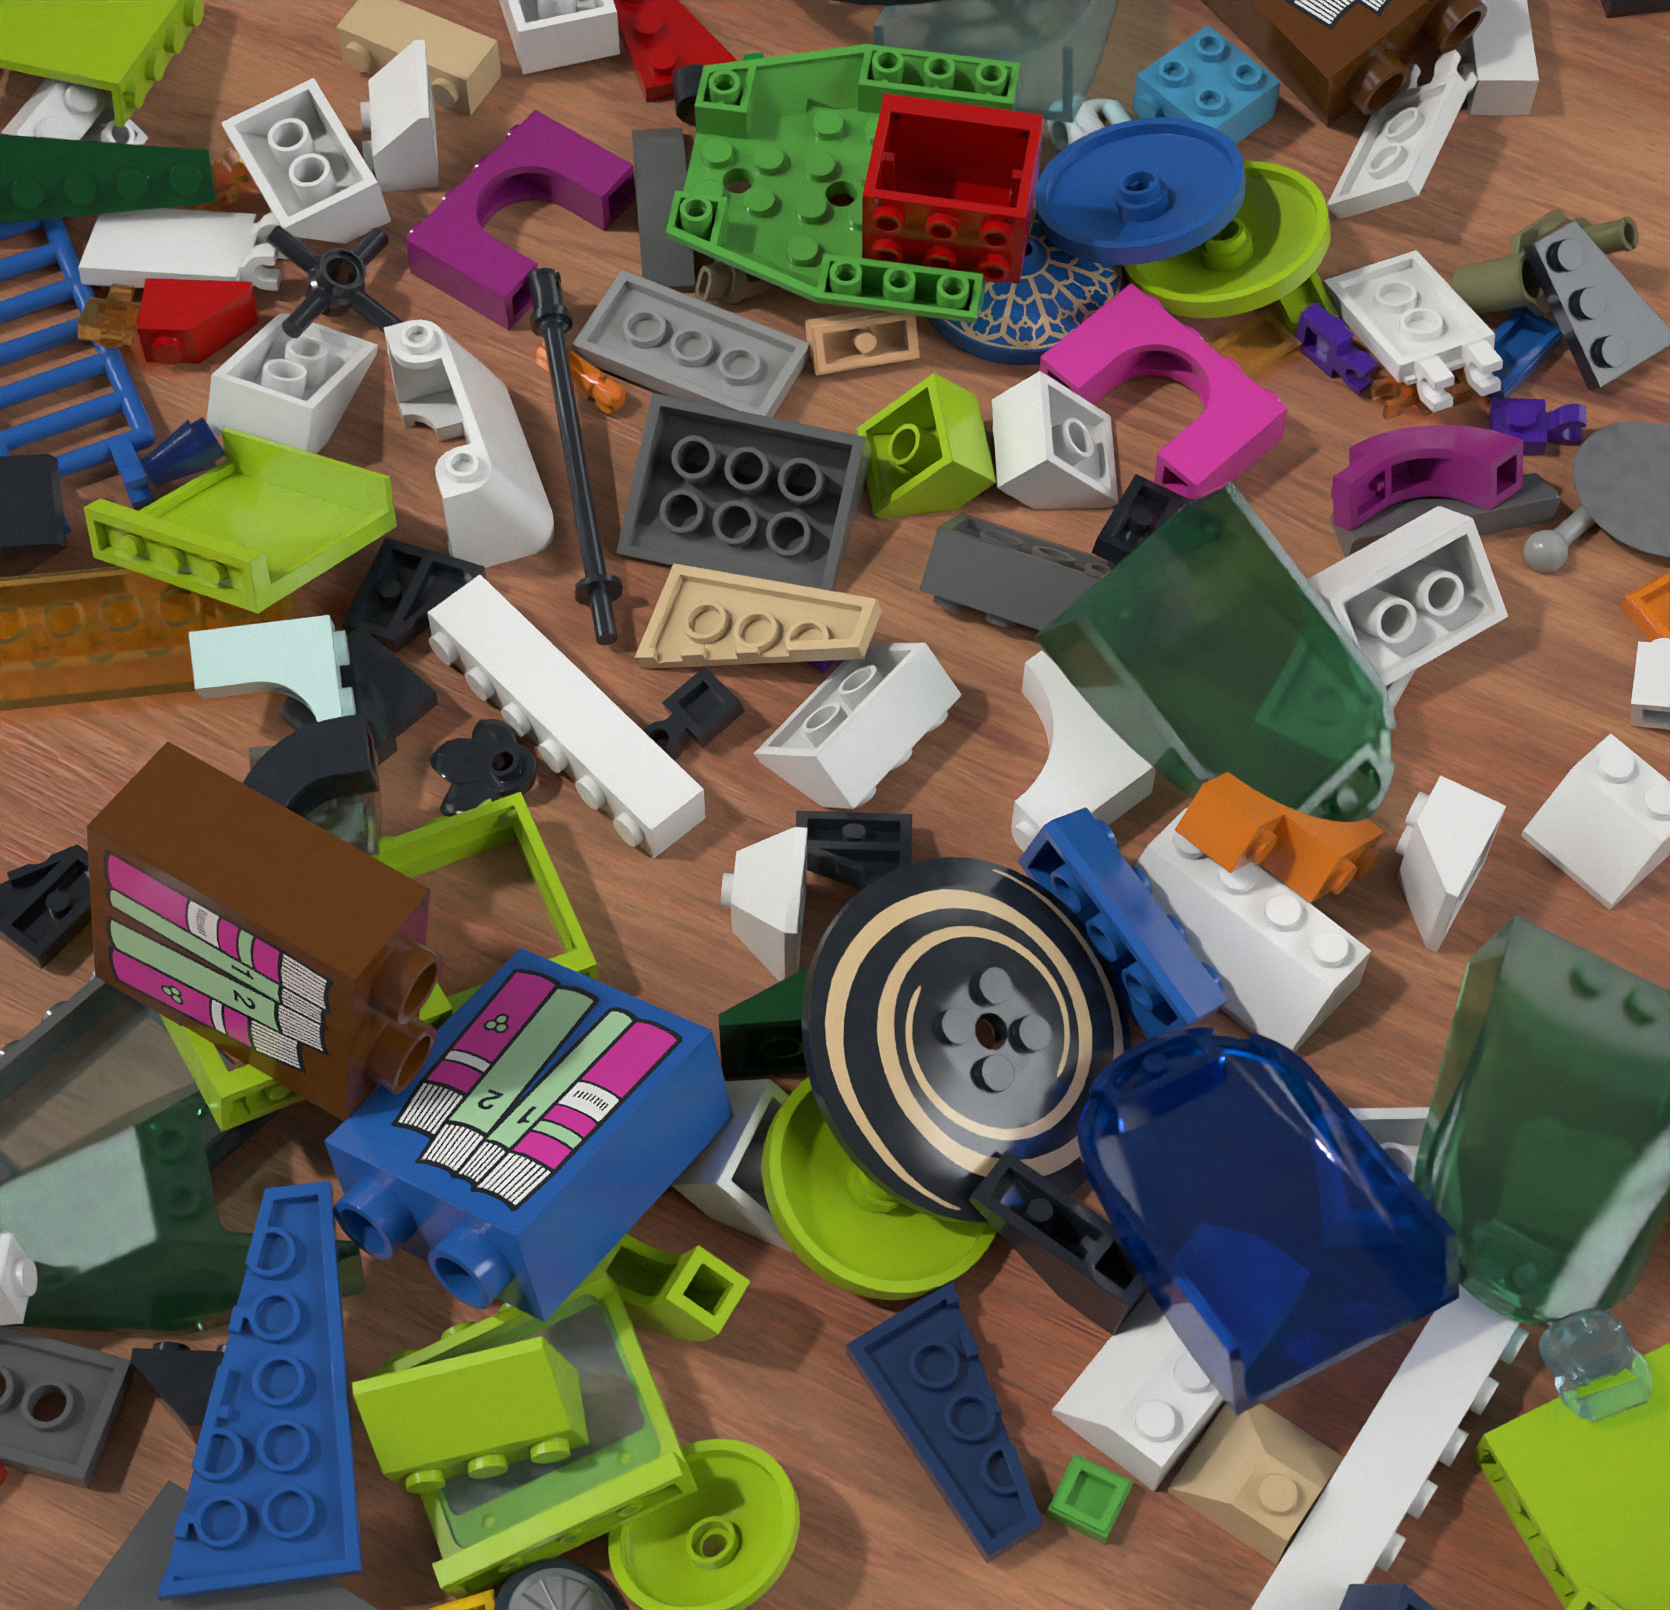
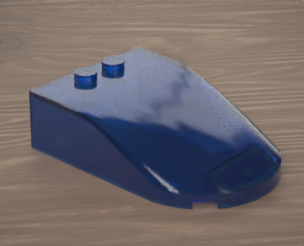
[1077,1027,1459,1416]

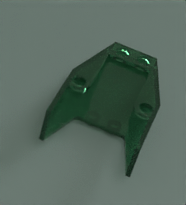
[0,1061,366,1336]

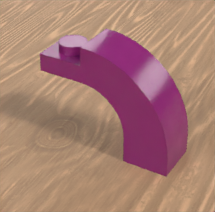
[1331,425,1523,531]

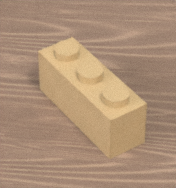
[336,0,502,116]

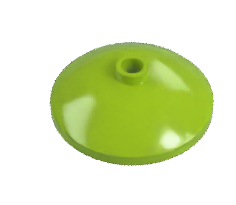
[608,1439,800,1610]

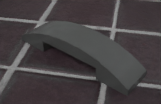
[632,127,696,293]

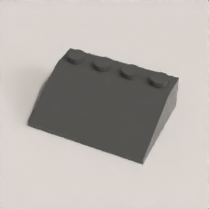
[616,393,872,591]

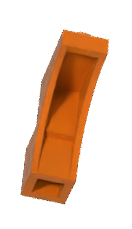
[1174,772,1385,903]

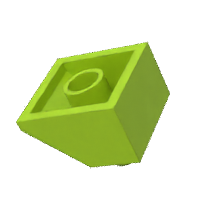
[856,373,996,519]

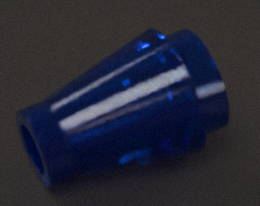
[139,417,226,489]

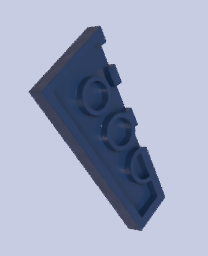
[846,1281,1043,1564]

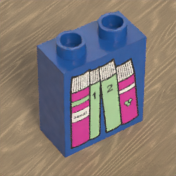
[324,948,733,1322]

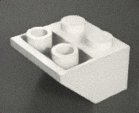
[1,78,148,144]

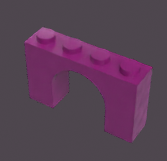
[405,110,636,331]

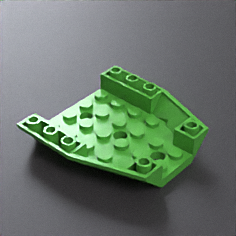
[665,44,1020,323]

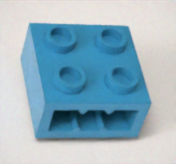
[1132,25,1281,145]

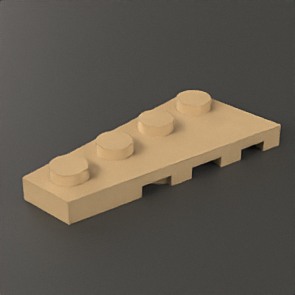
[635,563,882,669]

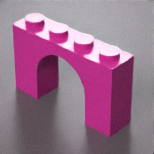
[1040,283,1287,506]

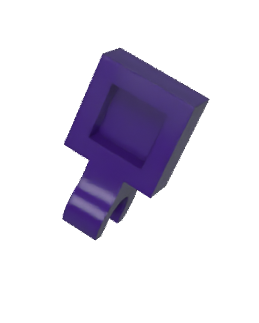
[1488,398,1587,455]

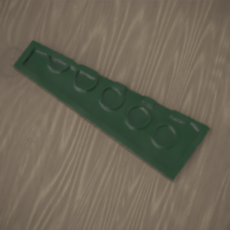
[0,133,218,223]

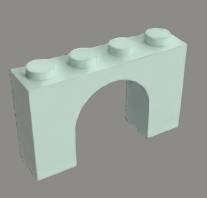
[189,615,370,849]

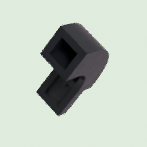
[243,713,379,818]

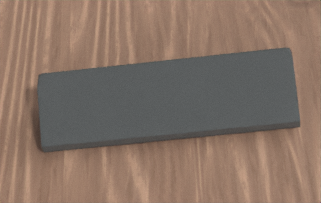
[1330,473,1561,558]

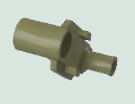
[1451,210,1639,316]

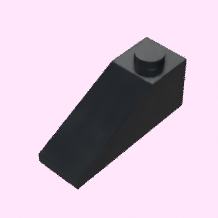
[969,1151,1163,1335]

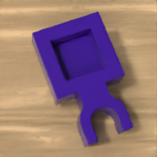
[1294,302,1379,395]

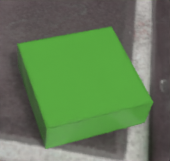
[1046,1453,1133,1545]

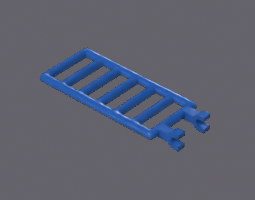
[0,218,157,534]

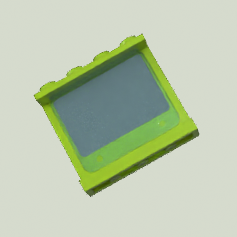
[366,1265,698,1600]

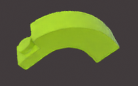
[596,1234,751,1342]

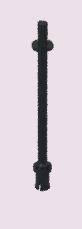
[527,268,623,645]

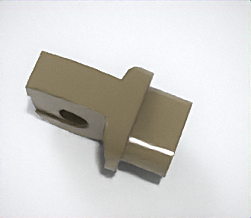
[696,260,777,305]

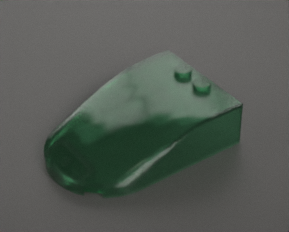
[1035,481,1396,822]
[1414,915,1670,1328]

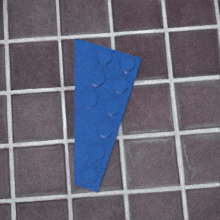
[157,1181,364,1601]

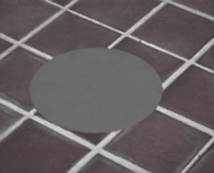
[1573,421,1670,557]

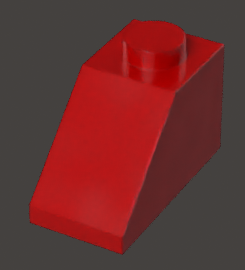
[137,278,259,365]

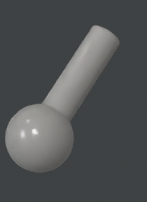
[1523,505,1595,573]

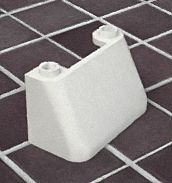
[384,319,555,568]

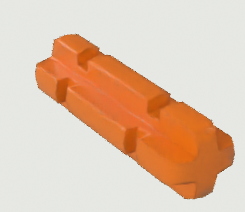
[535,343,626,415]

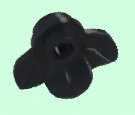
[429,719,537,817]

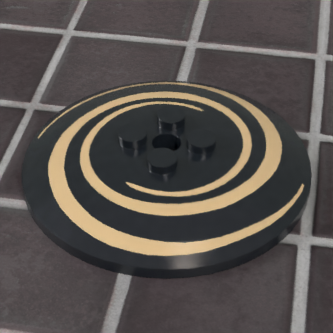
[801,857,1132,1225]

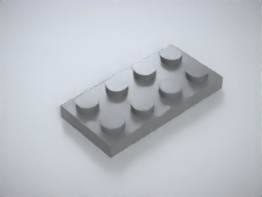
[572,270,810,418]

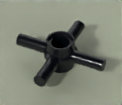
[266,225,403,338]

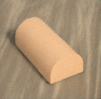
[805,309,920,376]

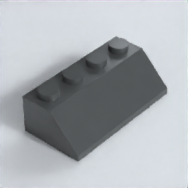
[919,512,1169,663]

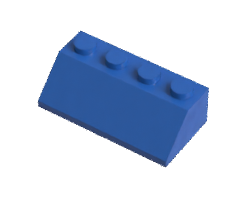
[1017,807,1229,1054]

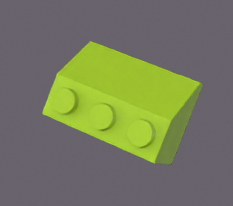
[352,1336,589,1494]

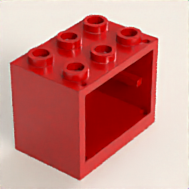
[862,93,1044,284]

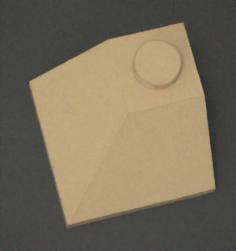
[1167,1387,1344,1565]

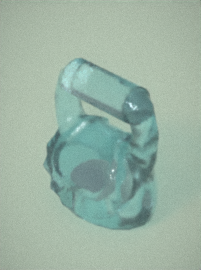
[1538,1309,1654,1422]

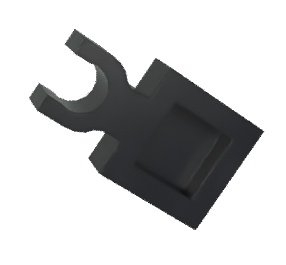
[643,666,745,761]

